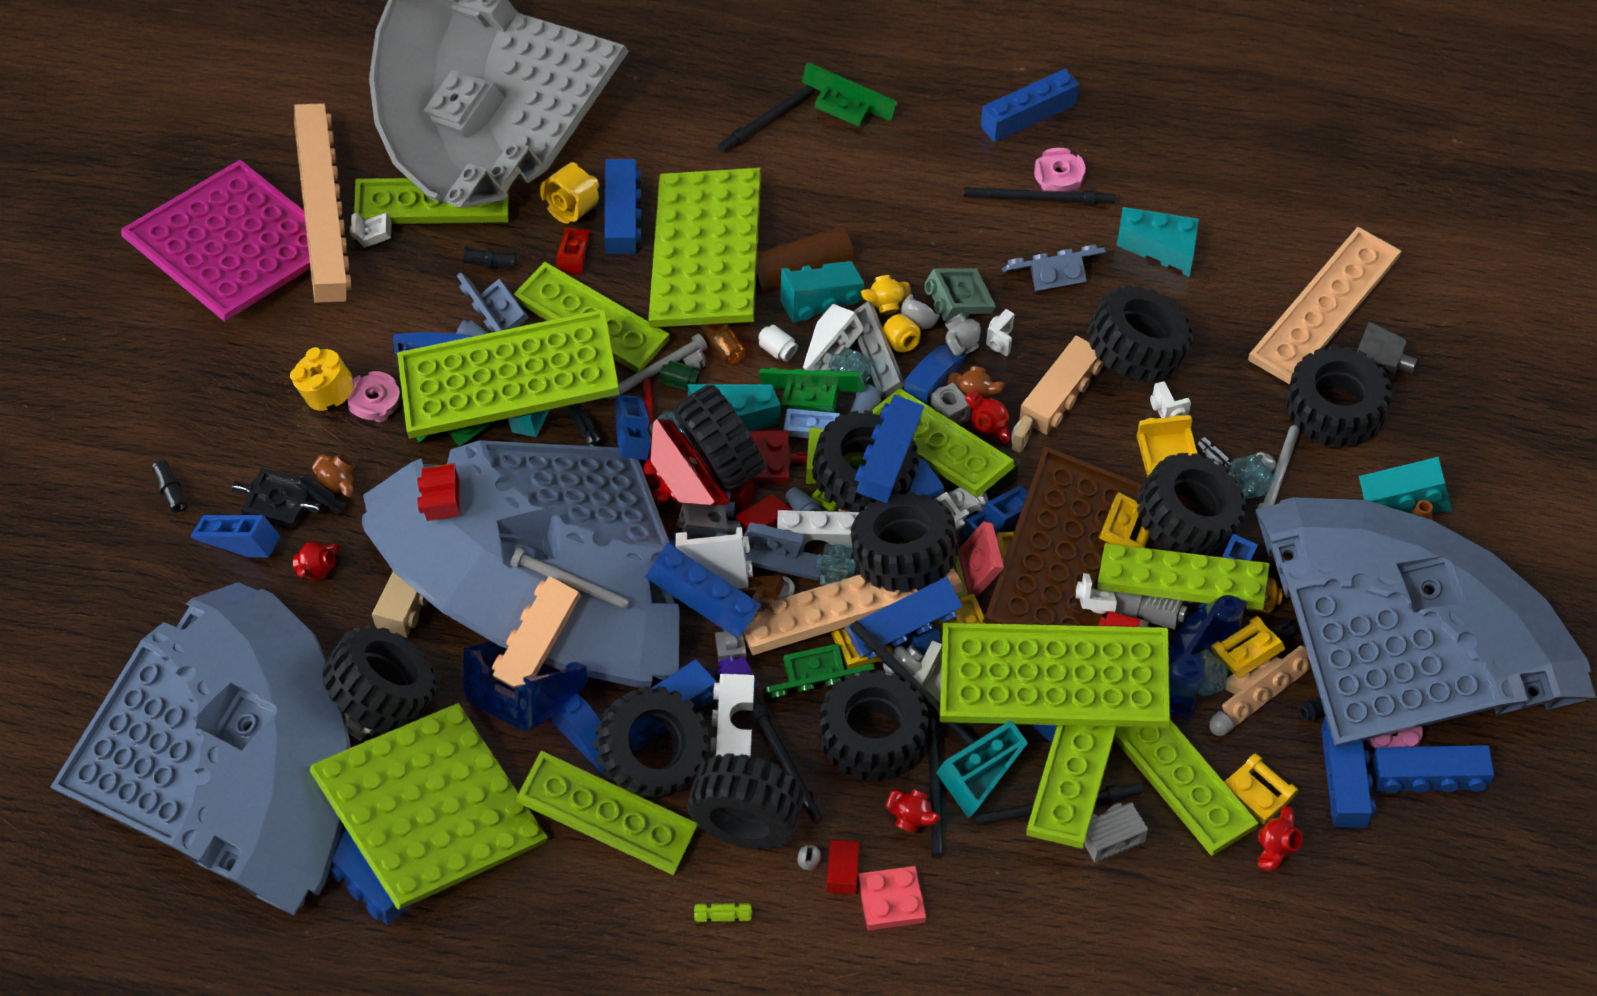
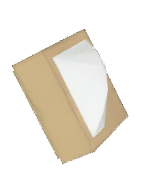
[1012,415,1033,453]

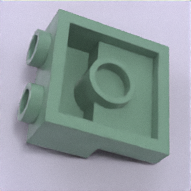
[925,268,996,321]

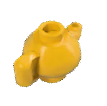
[860,275,912,315]

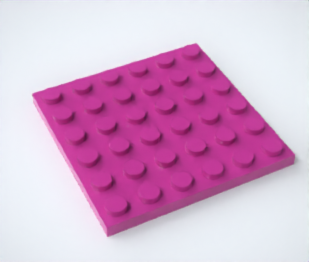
[121,160,311,322]

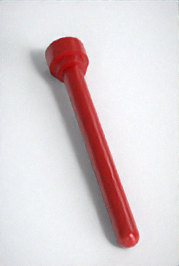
[642,379,661,486]

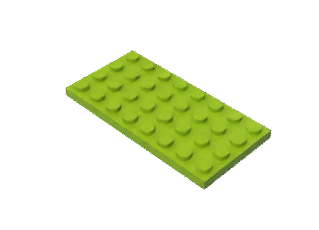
[649,168,761,328]
[397,309,620,439]
[940,623,1170,728]

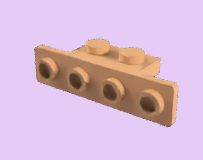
[1222,646,1311,727]

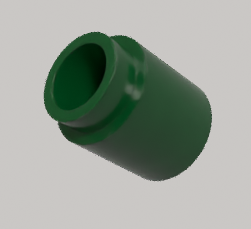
[659,360,700,392]

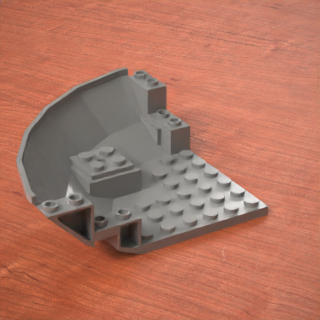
[369,0,629,208]

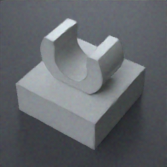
[715,630,746,662]

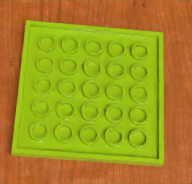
[309,703,548,910]

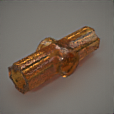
[699,323,746,366]

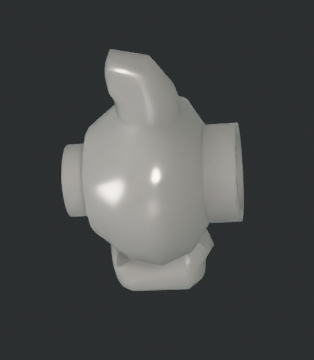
[945,313,981,356]

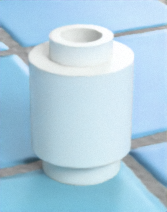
[758,325,798,362]

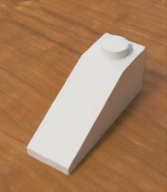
[803,304,864,371]

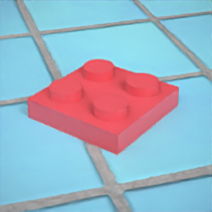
[958,522,1004,598]
[858,866,926,931]

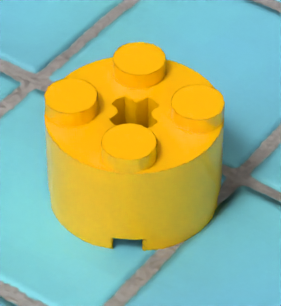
[540,162,599,223]
[290,347,354,411]

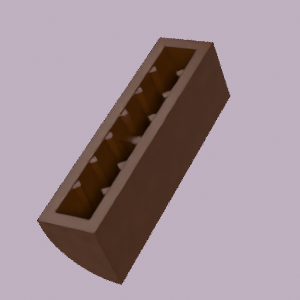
[756,225,855,295]

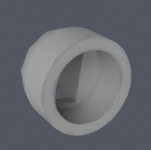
[683,349,706,371]
[1252,452,1276,474]
[1210,711,1234,736]
[798,845,821,870]

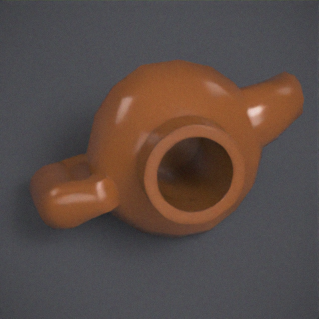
[946,367,1005,399]
[312,454,355,497]

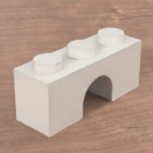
[777,510,859,553]
[711,674,754,757]

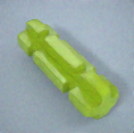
[694,903,752,922]

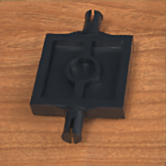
[232,468,323,529]

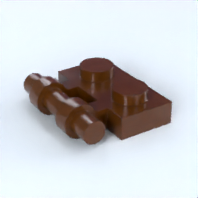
[739,575,785,612]

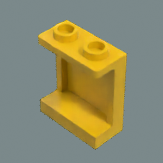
[1137,415,1198,478]

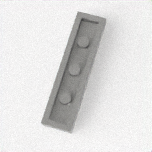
[853,301,905,399]

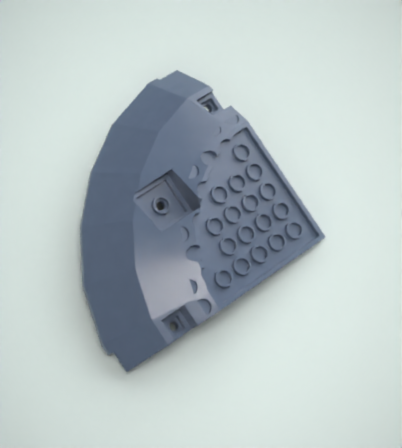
[362,440,679,687]
[1255,497,1596,747]
[51,582,351,915]

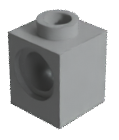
[930,382,971,425]

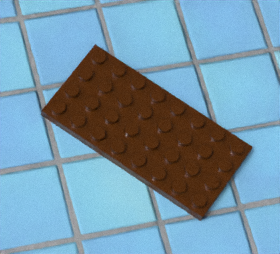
[982,446,1143,626]

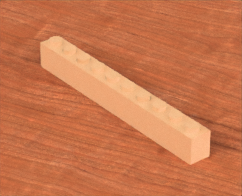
[294,104,351,303]

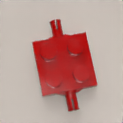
[749,431,808,483]

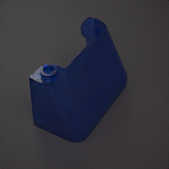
[1168,595,1248,719]
[464,641,588,731]

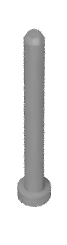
[606,334,707,400]
[1257,425,1300,509]
[511,547,629,609]

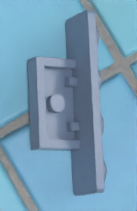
[1002,244,1106,292]
[457,273,529,332]
[716,522,822,580]

